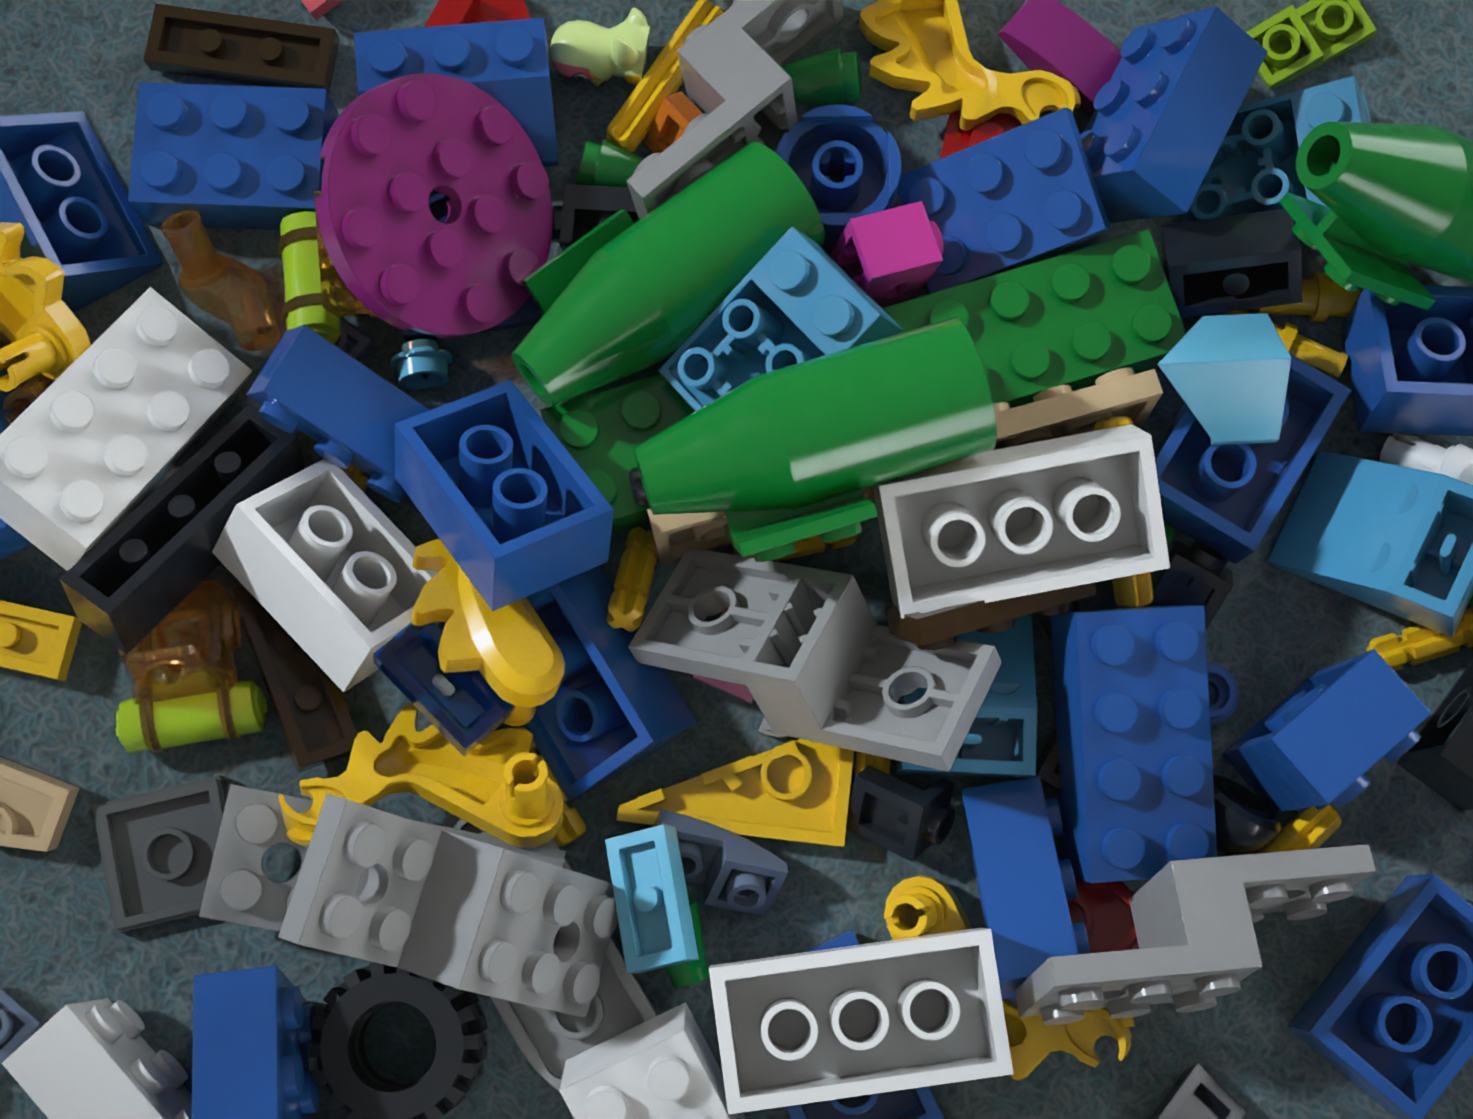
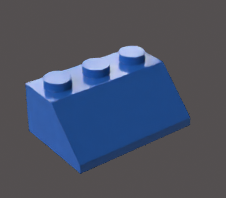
[354,18,559,167]
[0,111,164,312]
[523,565,697,802]

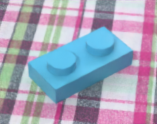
[605,824,699,973]

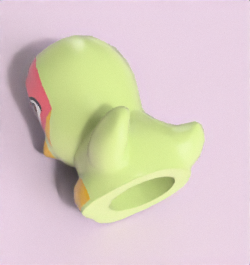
[550,8,650,87]

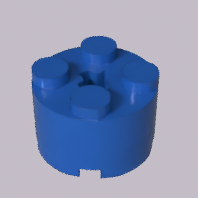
[776,104,901,250]

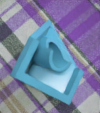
[1157,313,1291,445]

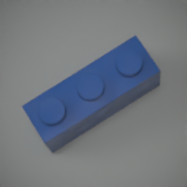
[246,325,429,503]
[961,776,1091,1000]

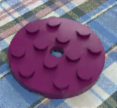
[315,73,553,338]

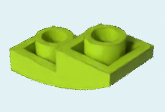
[1246,0,1377,91]

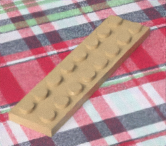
[647,368,1163,563]

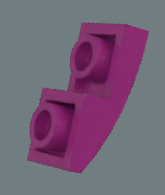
[998,0,1122,117]

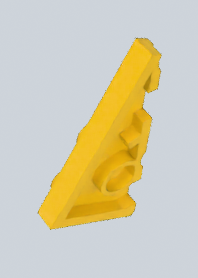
[617,739,854,847]

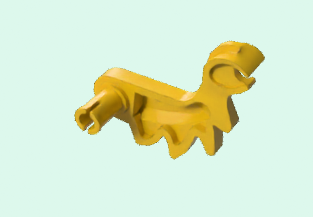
[859,0,1081,131]
[0,222,91,392]
[410,539,565,726]
[278,703,564,848]
[884,875,1135,1082]

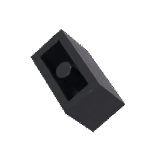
[1161,208,1302,318]

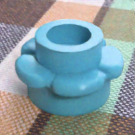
[390,339,453,390]

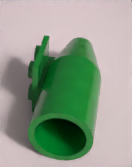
[1279,122,1473,311]
[512,141,825,406]
[633,317,997,562]

